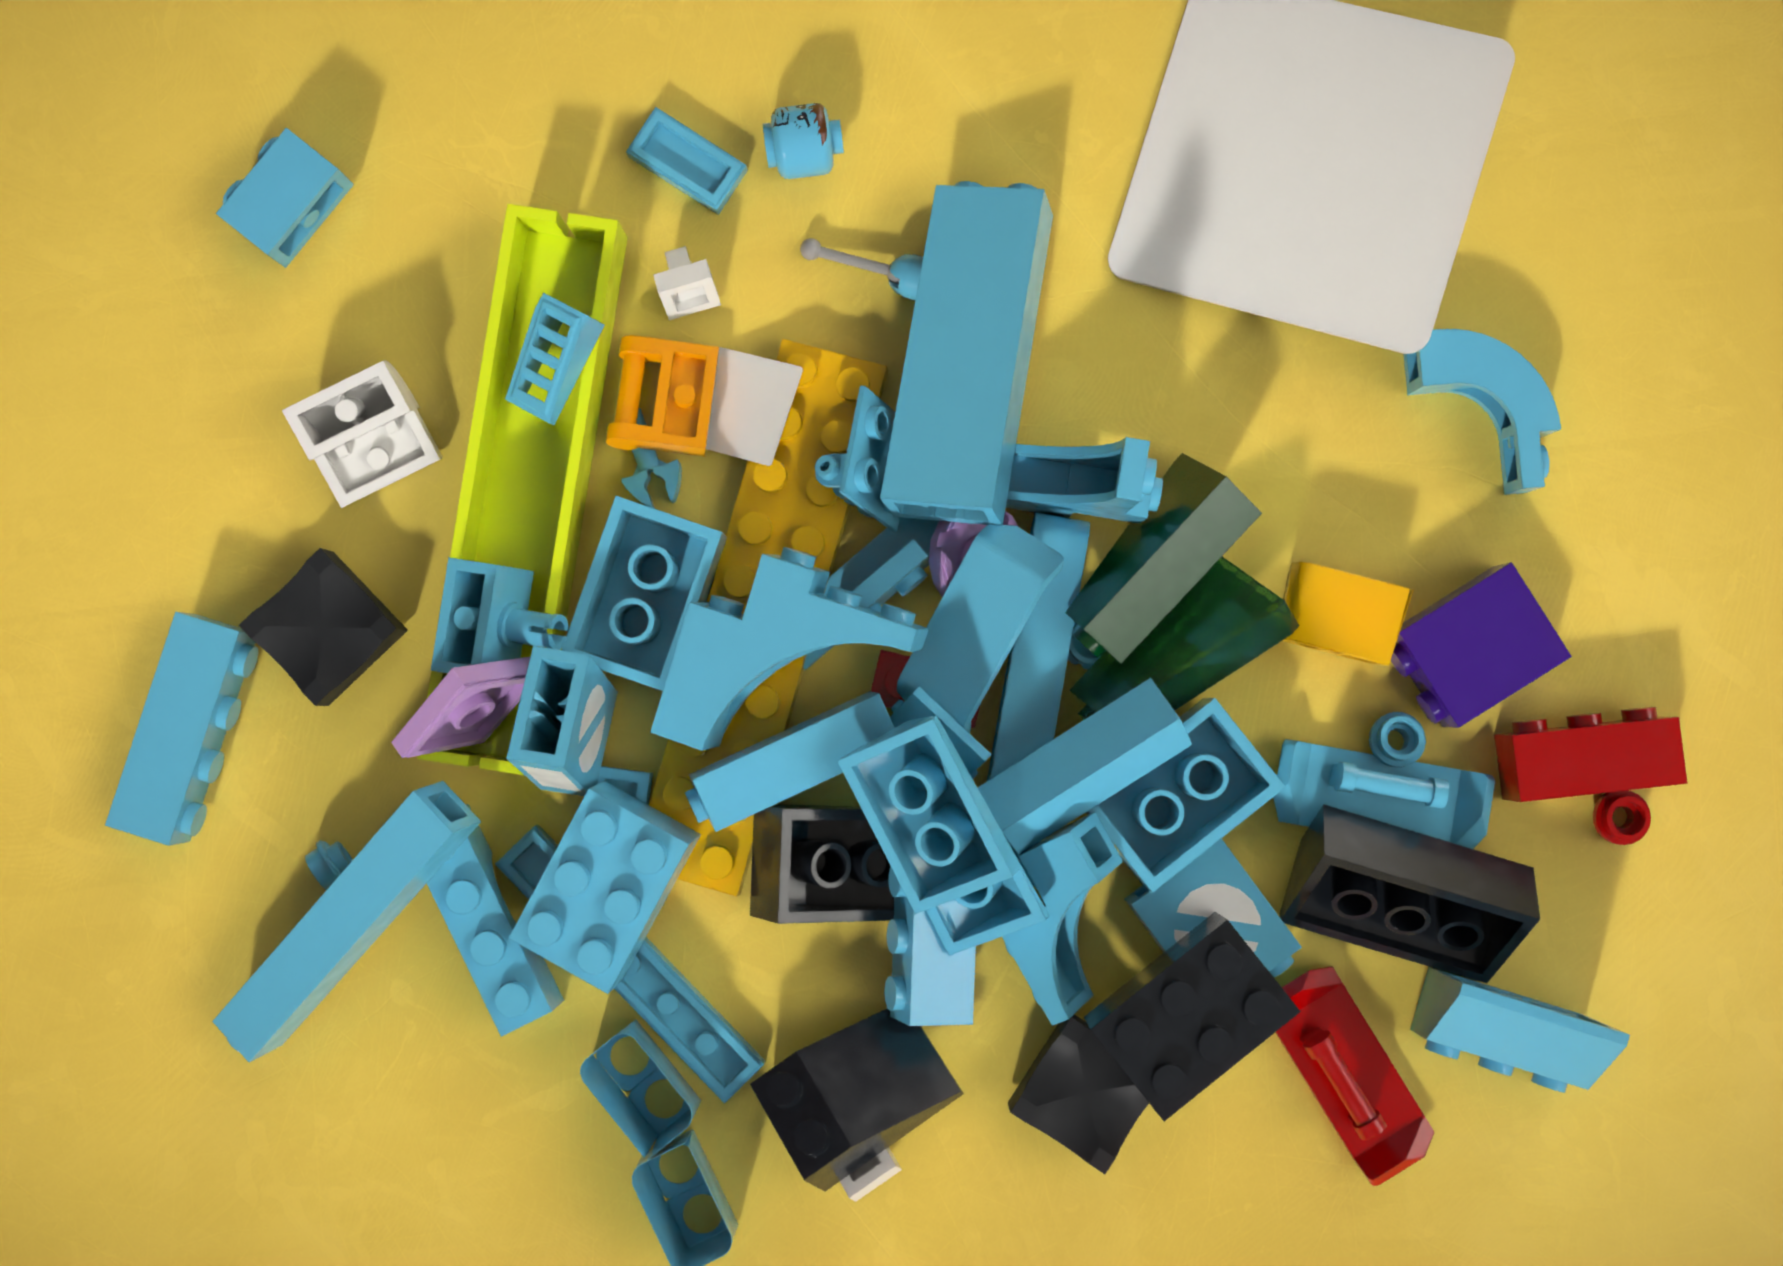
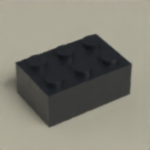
[1084,912,1301,1121]

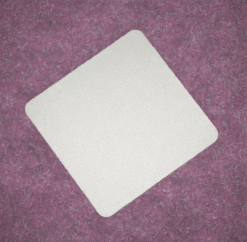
[1108,0,1515,354]

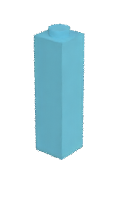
[978,678,1193,855]
[685,691,894,832]

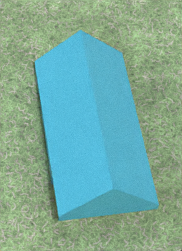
[837,716,1049,956]

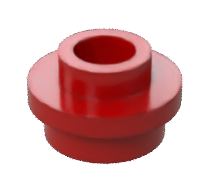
[1593,790,1651,845]

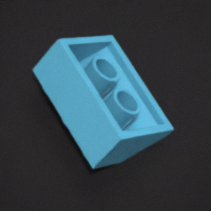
[1410,967,1630,1093]

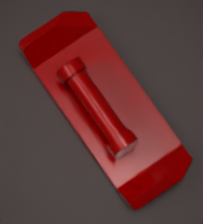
[1275,966,1435,1186]

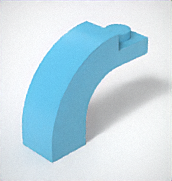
[1403,329,1561,495]

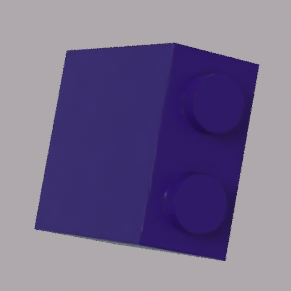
[1391,562,1572,728]

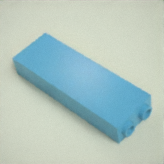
[880,181,1053,525]

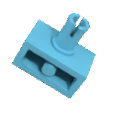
[431,557,569,674]

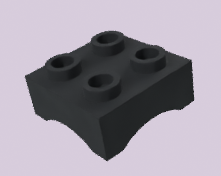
[239,548,408,706]
[1008,1014,1149,1174]

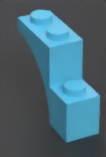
[1002,812,1123,1026]

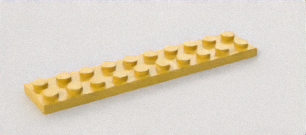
[649,338,889,897]

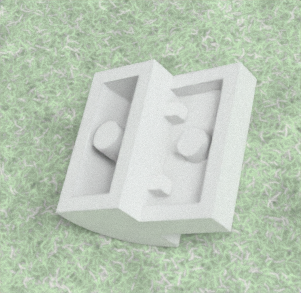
[282,360,443,508]

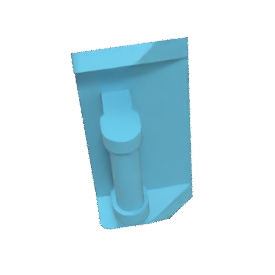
[897,524,1064,733]
[1273,739,1495,849]

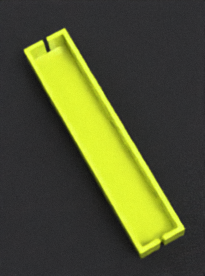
[417,204,628,775]

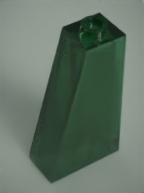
[1070,556,1299,720]

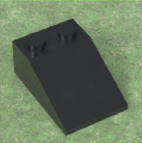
[750,805,895,924]
[750,1008,964,1192]

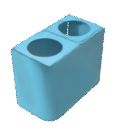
[580,1019,701,1160]
[632,1129,738,1266]

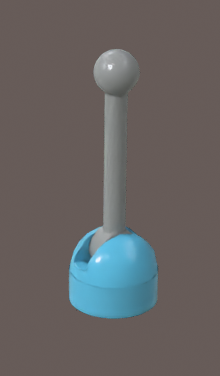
[800,238,923,300]

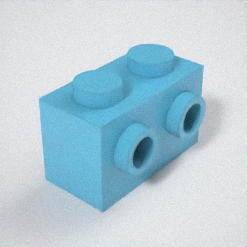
[216,128,354,268]

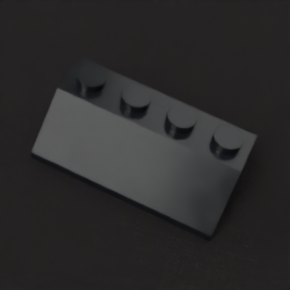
[1279,804,1540,984]

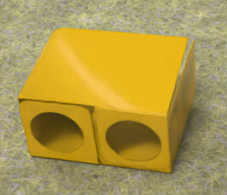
[1275,562,1414,666]

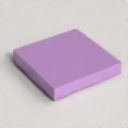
[391,656,531,758]

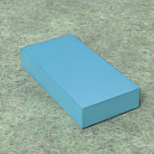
[626,107,748,215]

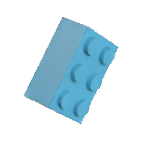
[562,496,727,691]
[1086,698,1286,893]
[509,781,701,994]

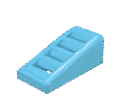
[505,293,605,425]

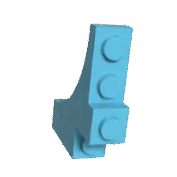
[1006,437,1163,524]
[650,547,929,751]

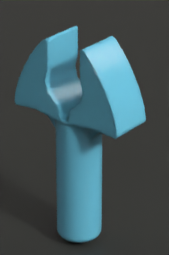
[621,408,682,509]

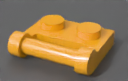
[606,335,719,457]

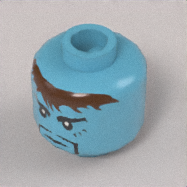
[763,103,844,179]

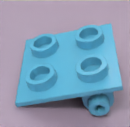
[815,386,900,532]

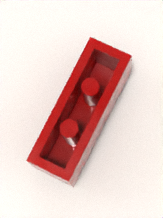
[1494,707,1688,802]

